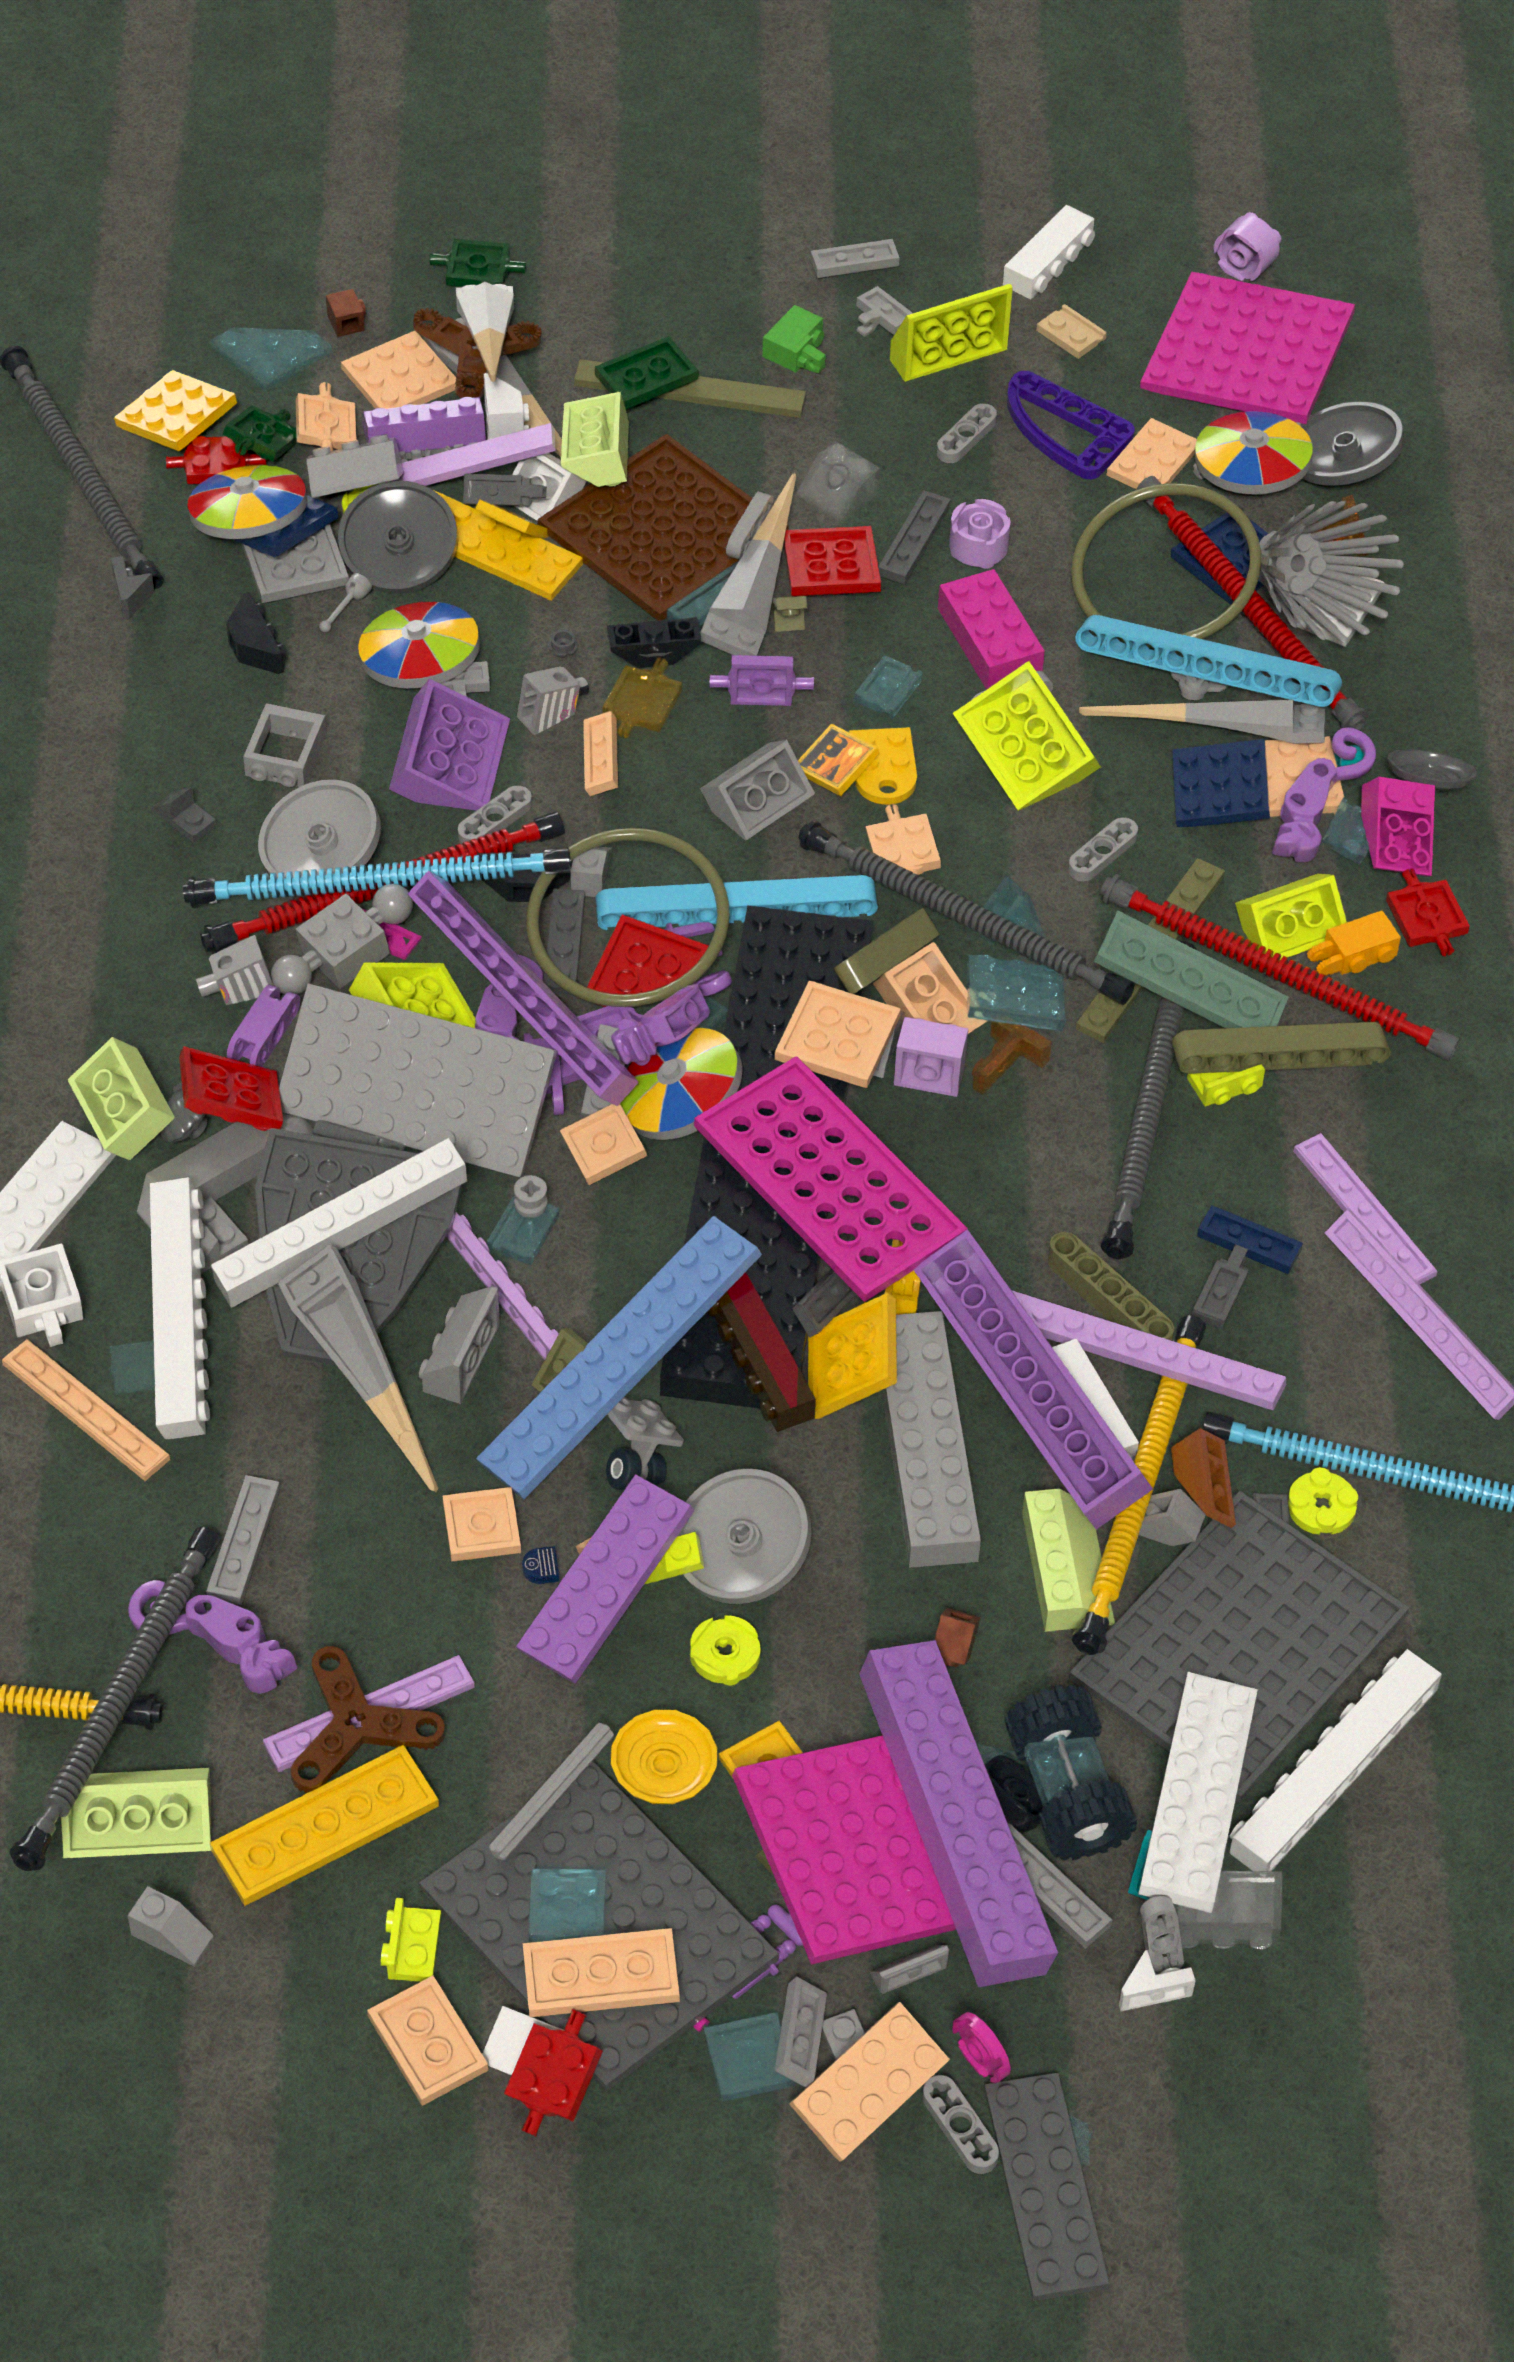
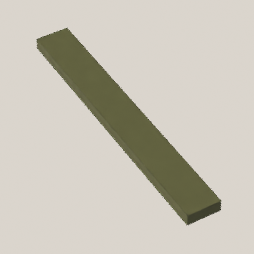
[574,359,806,418]

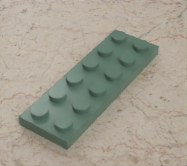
[1093,911,1289,1028]

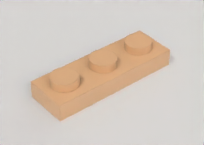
[584,711,618,796]

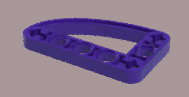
[1007,371,1135,480]

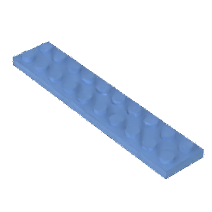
[476,1216,762,1500]

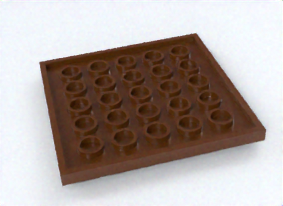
[538,434,789,621]

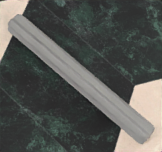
[489,1723,614,1861]

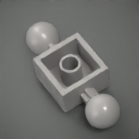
[271,884,413,995]

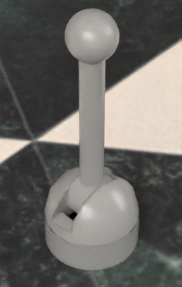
[319,573,372,633]

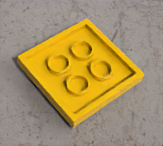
[114,370,237,451]
[808,1293,897,1419]

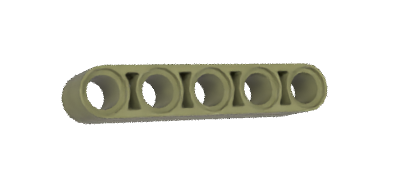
[833,908,940,994]
[1048,1232,1174,1341]

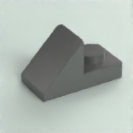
[111,556,154,619]
[151,787,217,843]

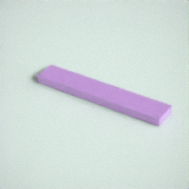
[387,423,556,486]
[1293,1133,1437,1284]
[263,1655,475,1772]

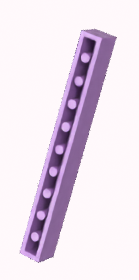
[408,870,639,1106]

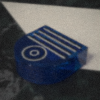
[522,1546,559,1584]

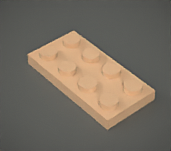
[523,1928,680,2017]
[789,2002,950,2161]

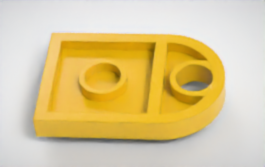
[849,727,917,805]

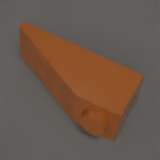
[1171,1428,1236,1528]

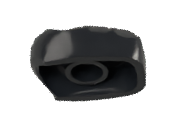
[985,1755,1049,1832]

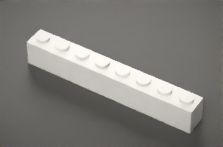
[211,1138,467,1308]
[150,1177,210,1439]
[1229,1649,1442,1879]

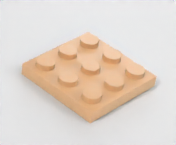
[341,331,456,409]
[1265,736,1346,817]
[775,981,901,1088]

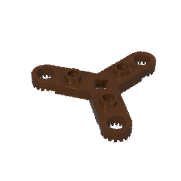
[413,308,542,398]
[291,1646,445,1793]

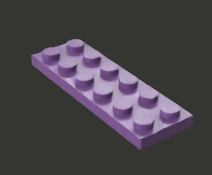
[516,1474,694,1684]

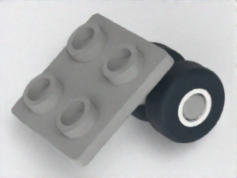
[606,1397,684,1490]

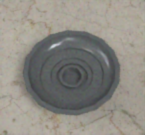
[1387,749,1478,794]

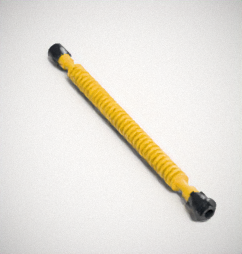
[1072,1316,1206,1655]
[0,1684,163,1730]

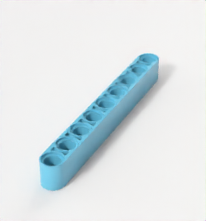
[1075,615,1342,707]
[595,875,878,930]

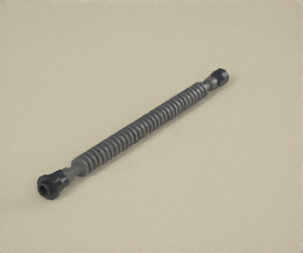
[0,346,164,590]
[798,820,1135,1005]
[1101,941,1197,1260]
[10,1527,220,1871]

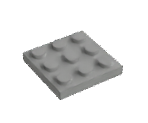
[241,523,349,603]

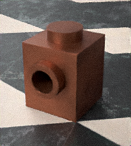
[326,289,366,337]
[935,1608,981,1667]

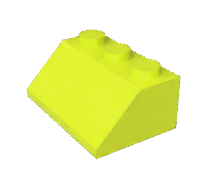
[1235,874,1347,960]

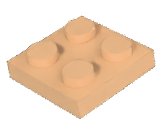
[560,1104,647,1185]
[442,1487,521,1562]

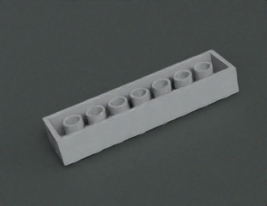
[881,1311,981,1568]

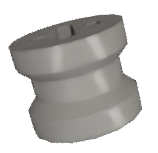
[514,1175,548,1218]

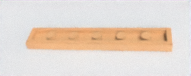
[2,1339,170,1481]

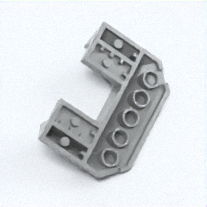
[137,1113,320,1274]

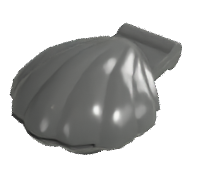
[160,1081,207,1143]

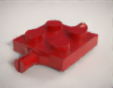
[166,436,267,484]
[1386,868,1470,957]
[504,2009,603,2137]

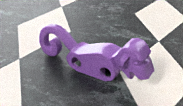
[1272,727,1376,862]
[475,955,543,1040]
[611,970,732,1066]
[128,1580,297,1694]

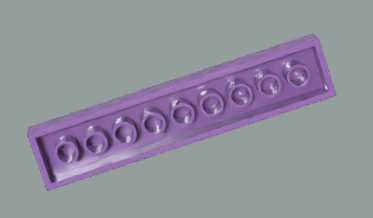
[914,1229,1153,1530]
[859,1640,1058,1987]

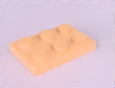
[1107,418,1197,489]
[367,1976,488,2106]

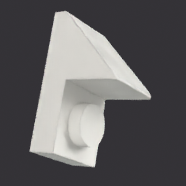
[1119,1950,1195,2011]

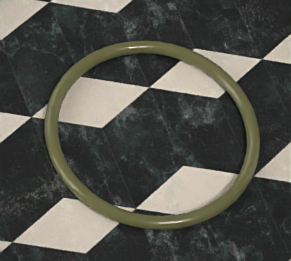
[1071,483,1261,648]
[526,828,730,1007]

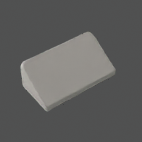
[870,1945,949,1994]

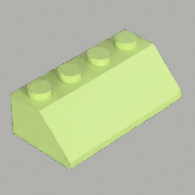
[561,392,629,487]
[1022,1489,1115,1632]
[61,1768,211,1858]

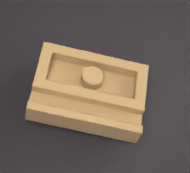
[1036,304,1107,359]

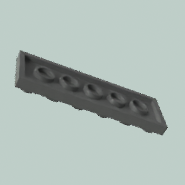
[984,2073,1109,2301]

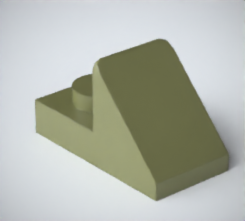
[771,596,807,632]
[532,1328,588,1392]

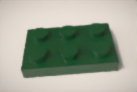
[595,336,699,409]

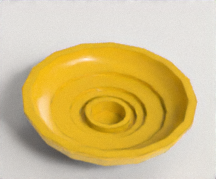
[611,1710,717,1805]

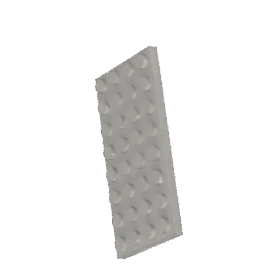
[279,983,557,1178]

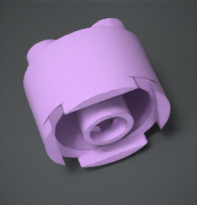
[1214,212,1281,281]
[949,499,1011,569]

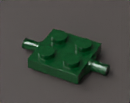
[429,239,526,287]
[223,405,298,462]

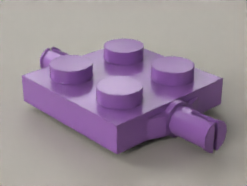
[710,655,814,706]

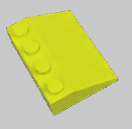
[890,284,1013,382]
[953,661,1101,811]
[349,963,475,1028]

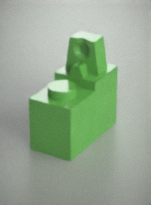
[762,305,826,374]

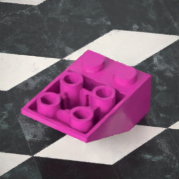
[1361,777,1435,876]

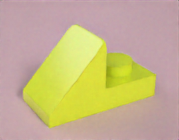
[645,1532,705,1584]

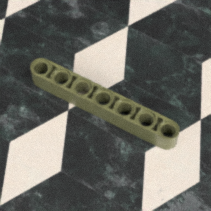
[1171,1022,1391,1074]

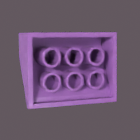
[389,679,510,810]

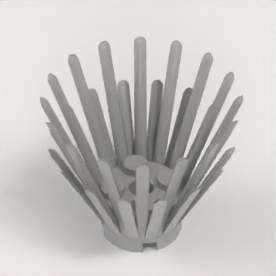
[1259,501,1404,642]

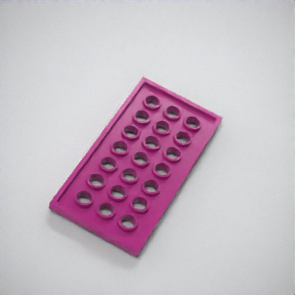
[694,1056,968,1302]

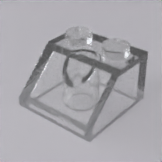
[796,440,880,523]

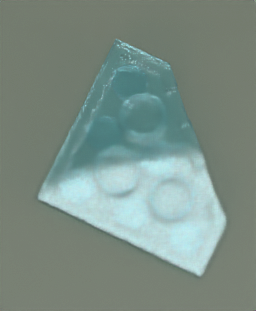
[210,327,332,392]

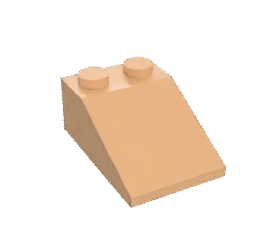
[873,942,988,1034]

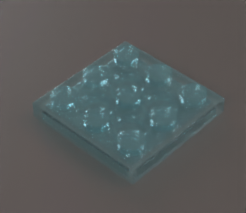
[966,954,1066,1032]

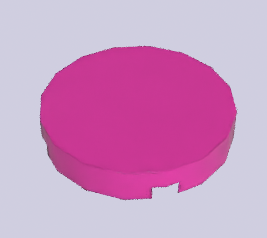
[952,2012,1011,2083]

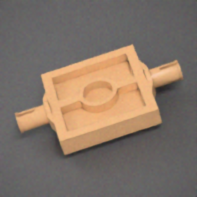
[295,382,356,451]
[866,804,941,875]

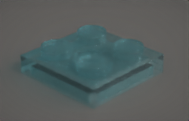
[528,1869,606,1942]
[704,2012,795,2102]

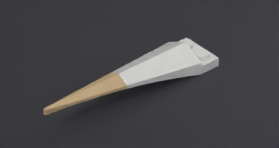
[456,282,514,382]

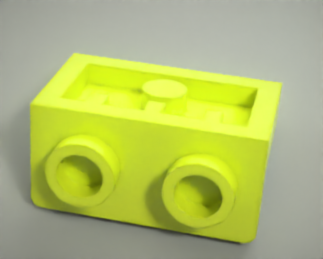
[1187,1064,1265,1107]
[381,1898,441,1982]

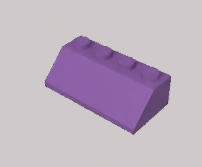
[362,397,486,453]

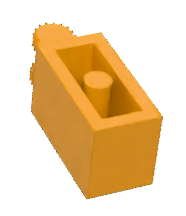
[1307,910,1401,976]

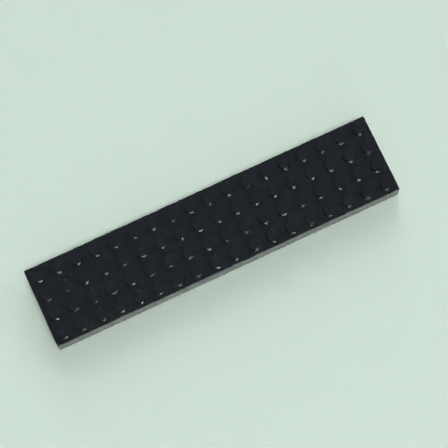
[660,905,874,1409]

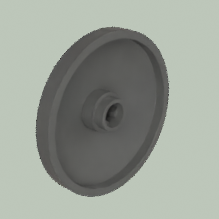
[1300,402,1405,486]
[338,481,458,593]

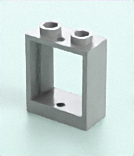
[243,703,326,787]

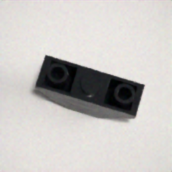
[226,592,287,674]
[607,617,701,668]
[477,853,572,902]

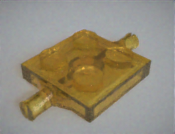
[602,657,682,738]

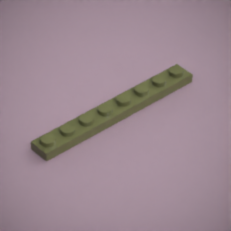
[1076,858,1225,1043]

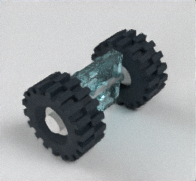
[1005,1685,1137,1861]

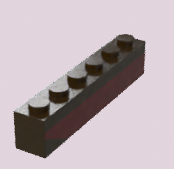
[707,1272,816,1432]

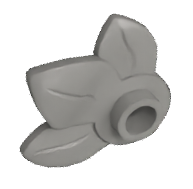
[1171,660,1229,700]

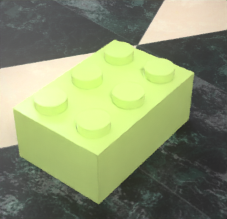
[68,1037,175,1160]

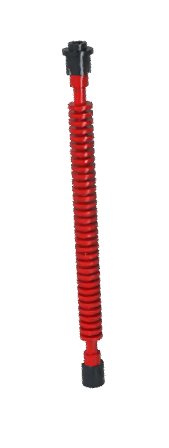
[200,811,565,954]

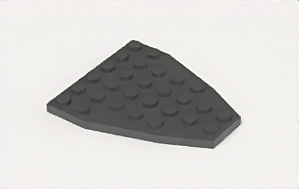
[255,1128,467,1366]

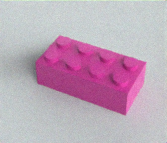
[938,569,1045,689]

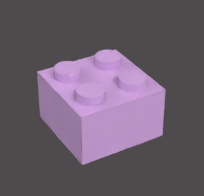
[894,1017,968,1097]

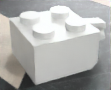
[0,1243,83,1347]

